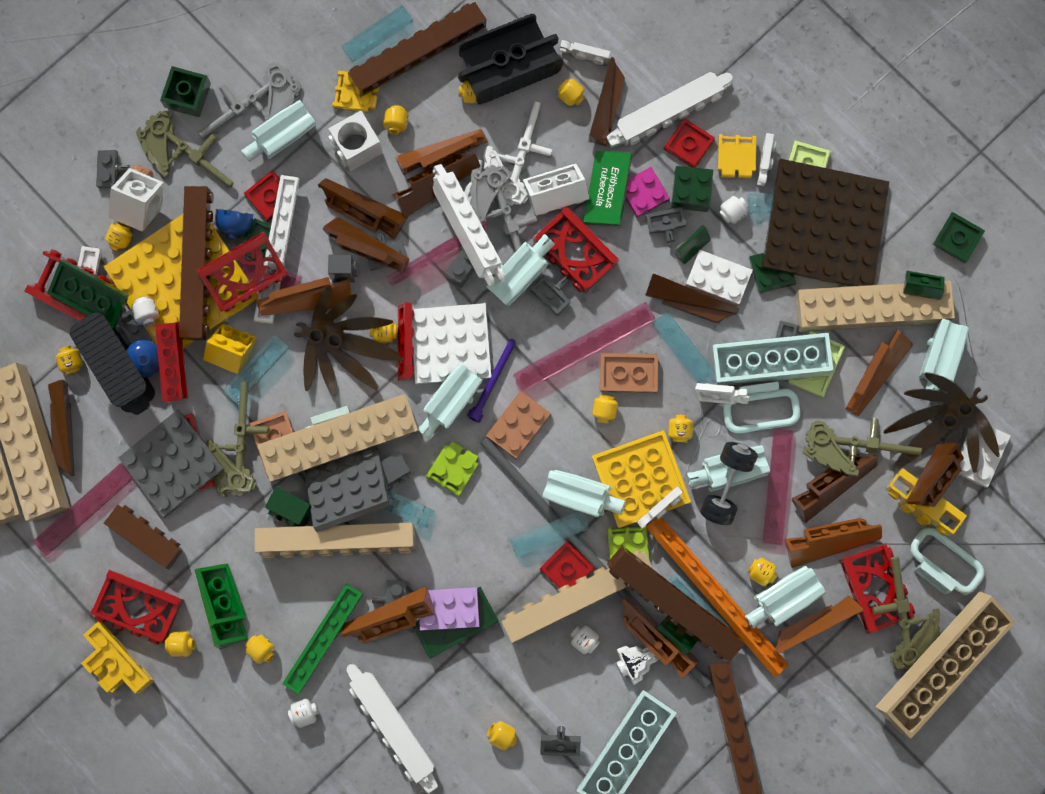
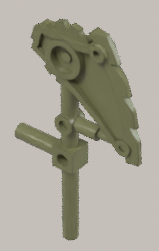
[136,110,234,188]
[207,382,270,497]
[803,418,922,477]
[872,557,940,671]

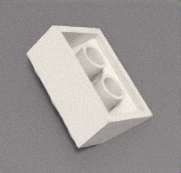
[523,164,589,215]

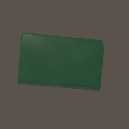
[675,225,711,264]
[903,270,945,300]

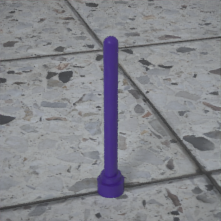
[467,339,516,423]

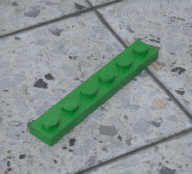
[282,583,363,695]

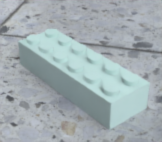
[712,333,833,386]
[576,690,676,794]

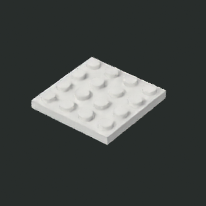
[412,303,491,385]

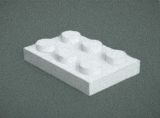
[686,250,752,306]
[959,427,1011,488]

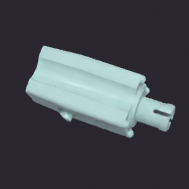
[241,100,316,162]
[487,234,555,306]
[919,319,969,391]
[418,363,483,438]
[687,445,770,492]
[542,470,626,517]
[745,566,826,628]

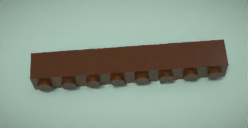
[348,2,487,98]
[179,186,214,341]
[607,545,745,662]
[707,661,762,794]

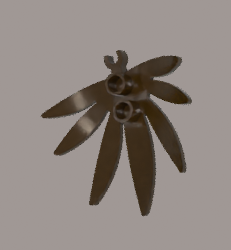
[294,286,403,396]
[883,372,1000,473]

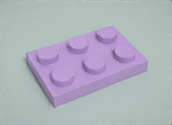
[419,587,479,631]

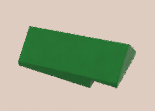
[195,563,248,650]

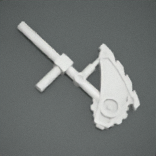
[484,101,552,206]

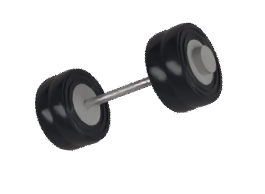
[700,442,758,525]

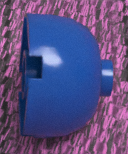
[215,209,254,239]
[126,340,159,378]

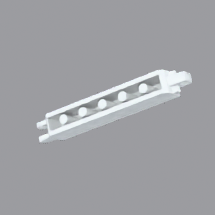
[607,72,733,148]
[433,164,505,286]
[346,664,438,793]

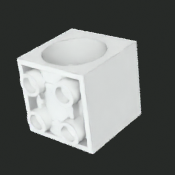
[328,111,383,172]
[109,168,164,232]

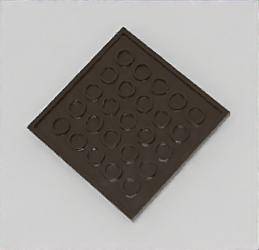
[761,159,889,287]

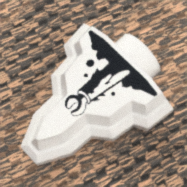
[616,646,658,685]

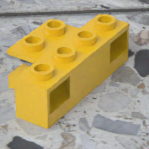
[886,468,967,536]
[81,622,155,694]

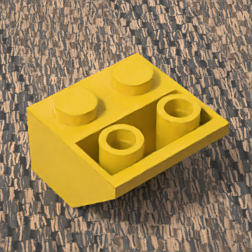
[203,324,257,374]

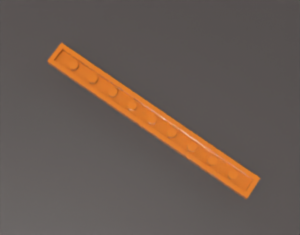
[646,517,789,677]

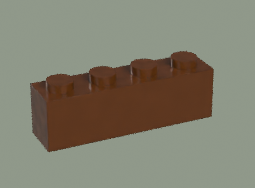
[103,504,183,570]

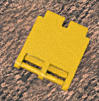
[332,71,379,113]
[717,134,756,179]

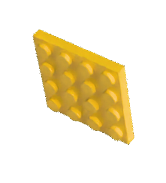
[592,430,691,529]

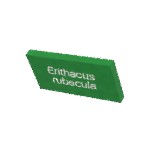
[583,151,633,226]

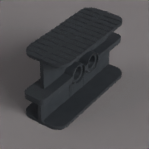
[458,14,563,105]
[70,313,155,415]

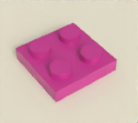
[626,167,670,218]

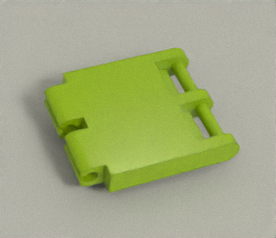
[426,441,479,497]
[607,526,649,559]

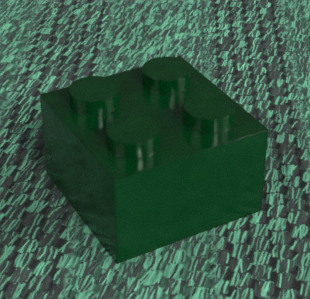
[160,66,211,117]
[671,166,713,212]
[265,487,311,527]

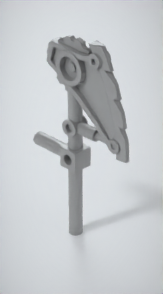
[198,62,302,138]
[470,165,538,251]

